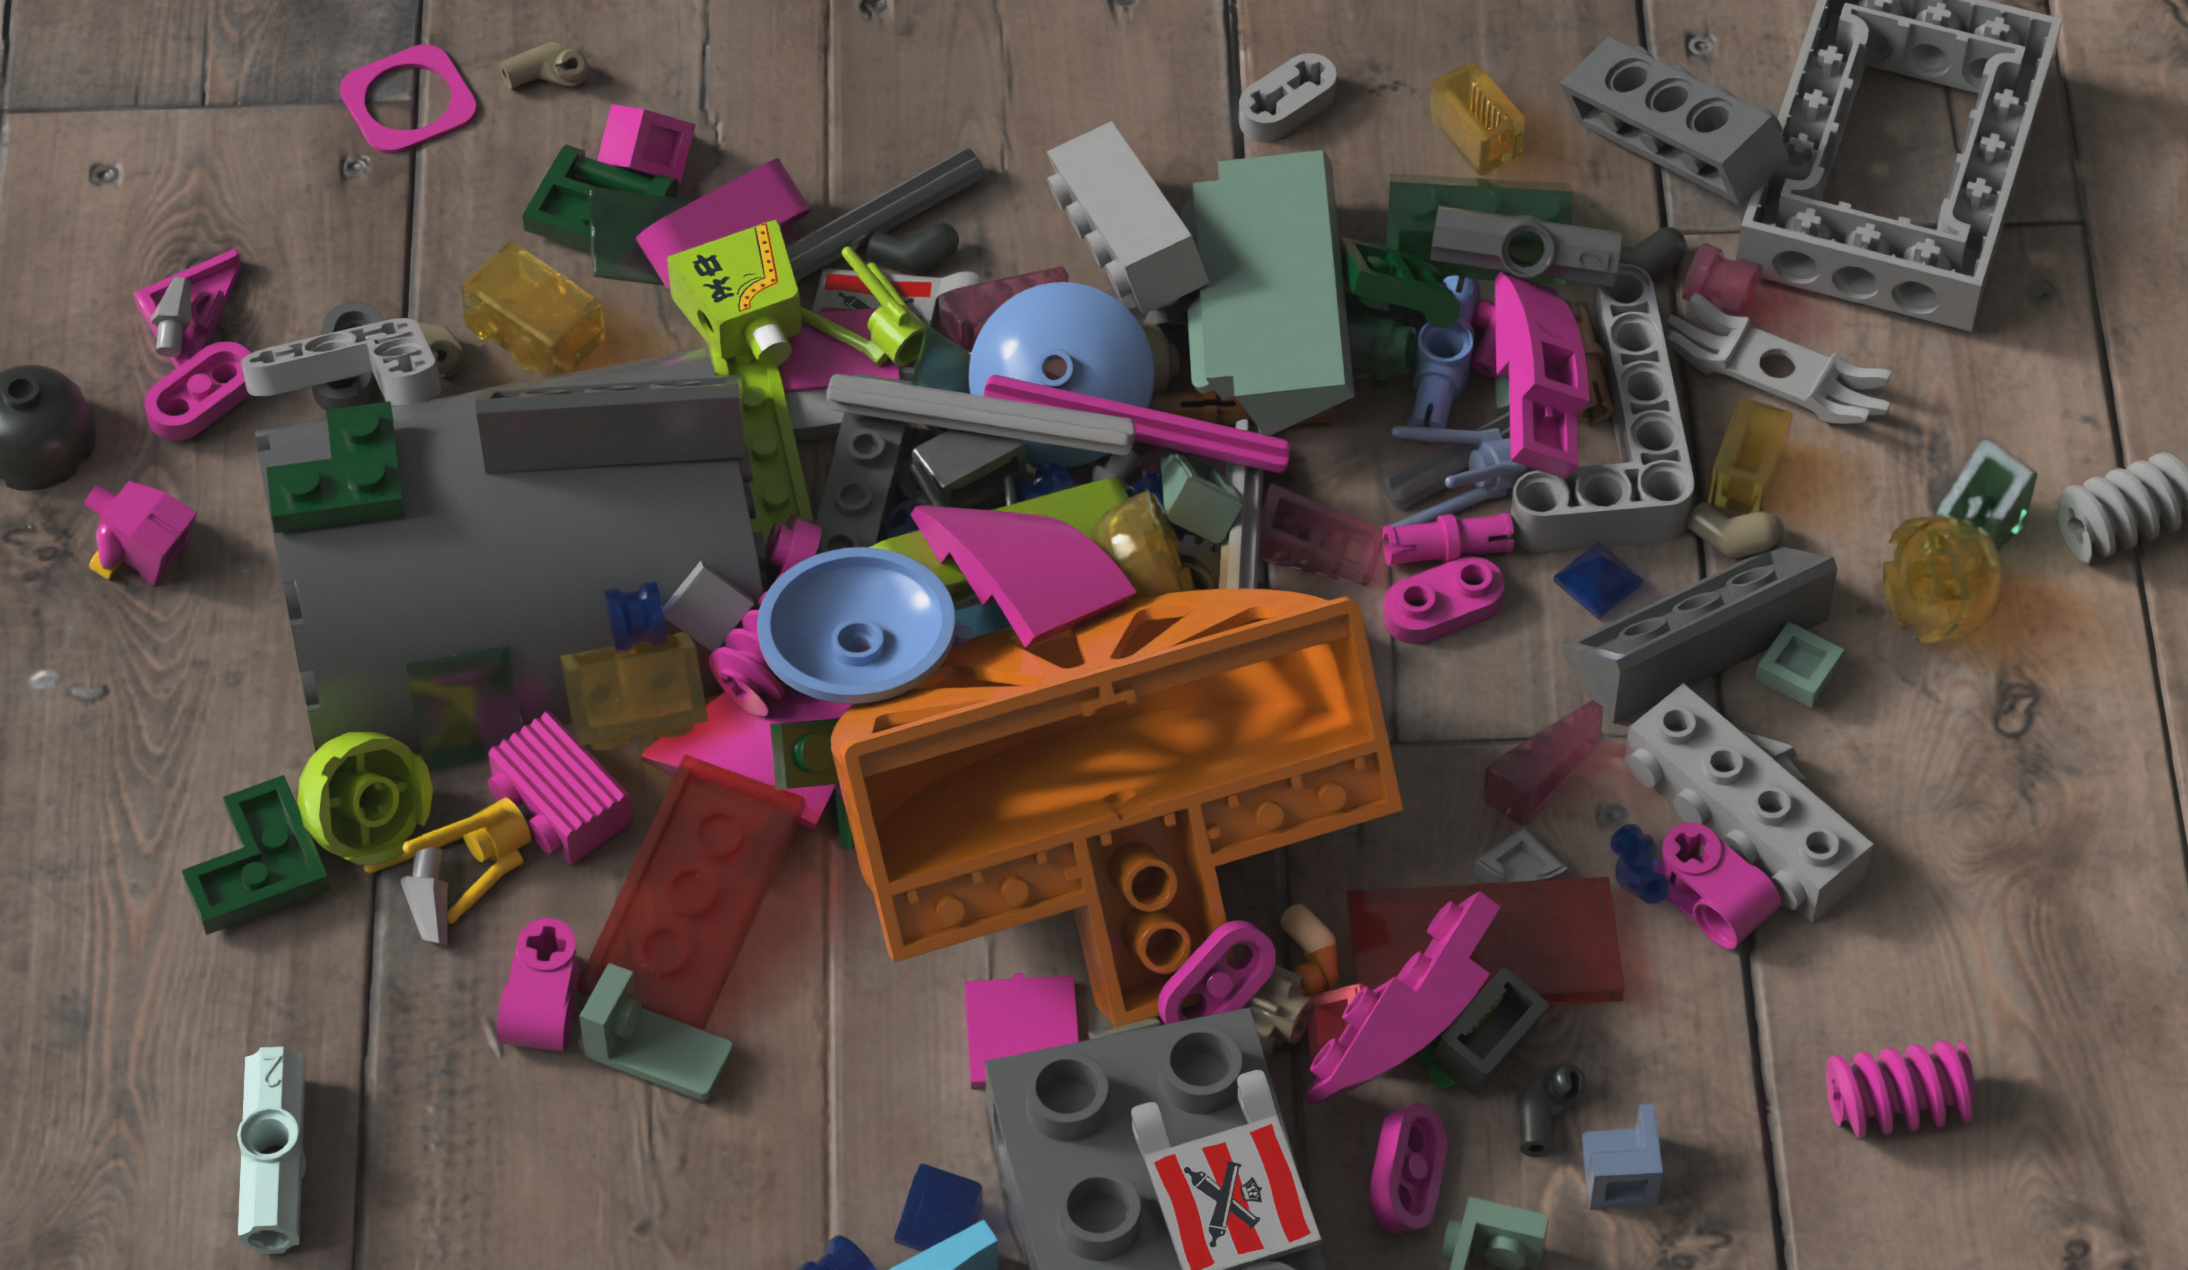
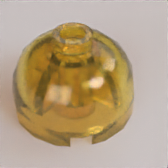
[1090,490,1196,600]
[1882,515,2005,644]

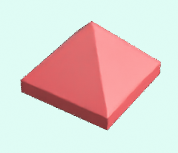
[1307,983,1365,1062]

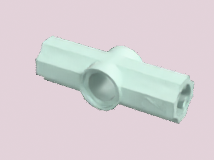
[237,1047,307,1254]

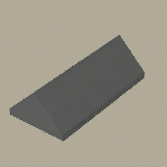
[475,375,745,473]
[1561,546,1837,723]

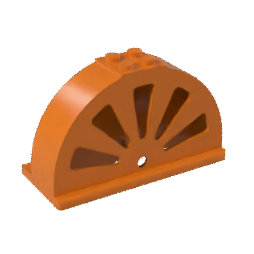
[831,589,1403,1027]

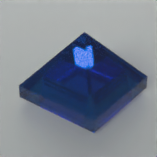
[1553,541,1643,619]

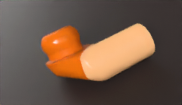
[1280,904,1340,996]

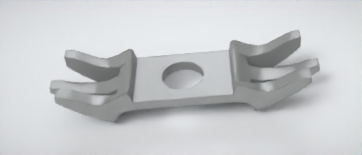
[1666,292,1892,424]

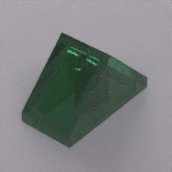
[1916,438,2038,577]

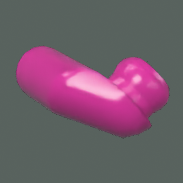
[1471,299,1498,378]

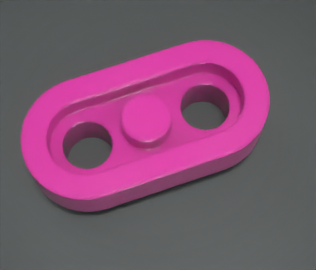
[144,341,250,441]
[765,514,822,579]
[1383,556,1504,644]
[1158,921,1276,1024]
[1369,1103,1448,1235]

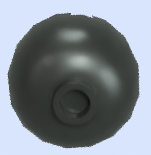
[0,364,96,491]

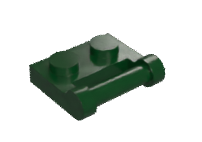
[522,144,679,265]
[1339,236,1461,328]

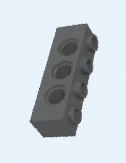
[1560,36,1790,205]
[816,373,917,555]

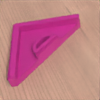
[133,248,242,368]

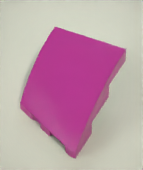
[910,505,1136,648]
[641,677,853,830]

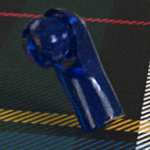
[1610,824,1669,904]

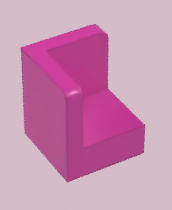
[598,104,696,183]

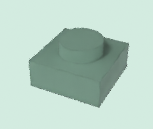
[1755,621,1845,708]

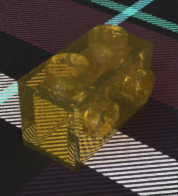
[460,240,606,377]
[560,632,708,750]

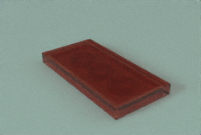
[577,754,807,1031]
[1346,877,1625,1007]

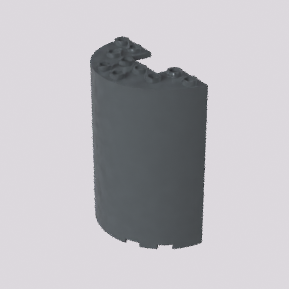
[254,348,769,754]

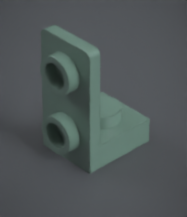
[579,963,733,1101]
[1441,1196,1550,1270]

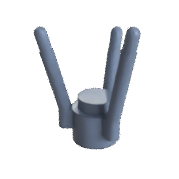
[1391,426,1533,526]

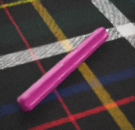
[983,375,1291,473]

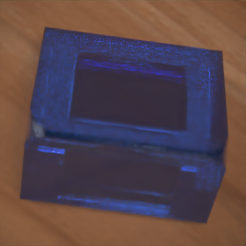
[894,1164,983,1252]

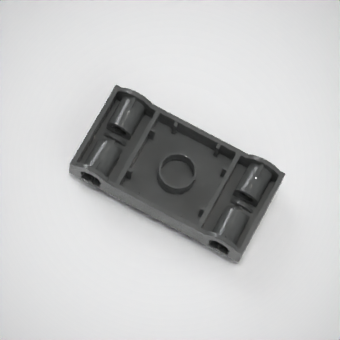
[985,1008,1326,1270]

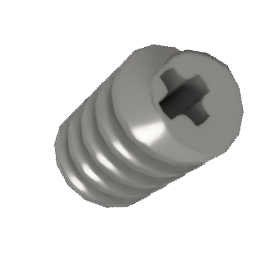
[2057,452,2188,564]

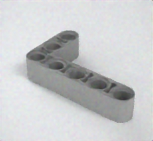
[1510,263,1694,553]

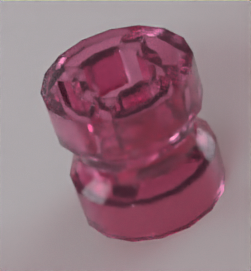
[1682,243,1762,317]

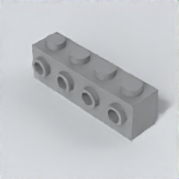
[1047,121,1210,315]
[1624,683,1874,924]

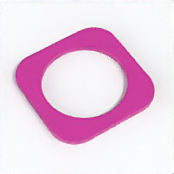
[340,44,477,154]

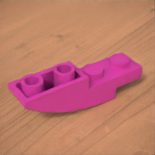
[1495,271,1590,479]
[1303,891,1500,1105]

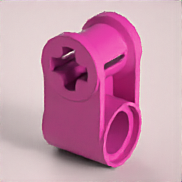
[1654,822,1781,950]
[497,918,579,1052]

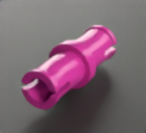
[1382,513,1514,566]

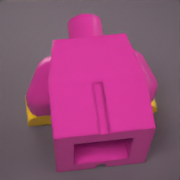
[84,481,197,586]

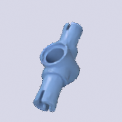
[1407,276,1481,443]

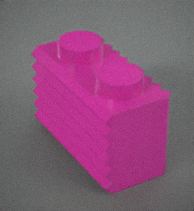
[488,711,633,866]

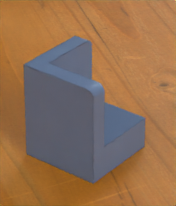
[1581,1104,1663,1209]

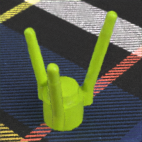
[800,247,932,366]

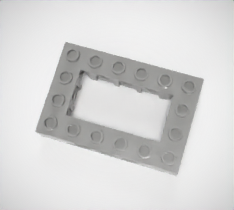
[1734,0,2063,332]

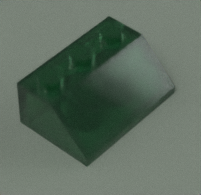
[1386,173,1573,285]

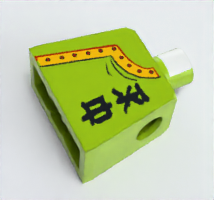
[667,219,802,368]

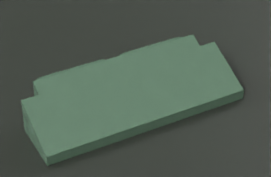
[1181,150,1355,436]

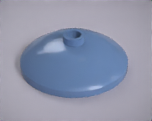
[969,282,1155,469]
[757,547,956,704]

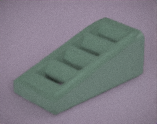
[1160,448,1243,543]

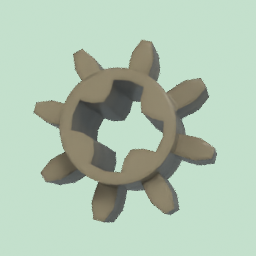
[1242,965,1314,1054]

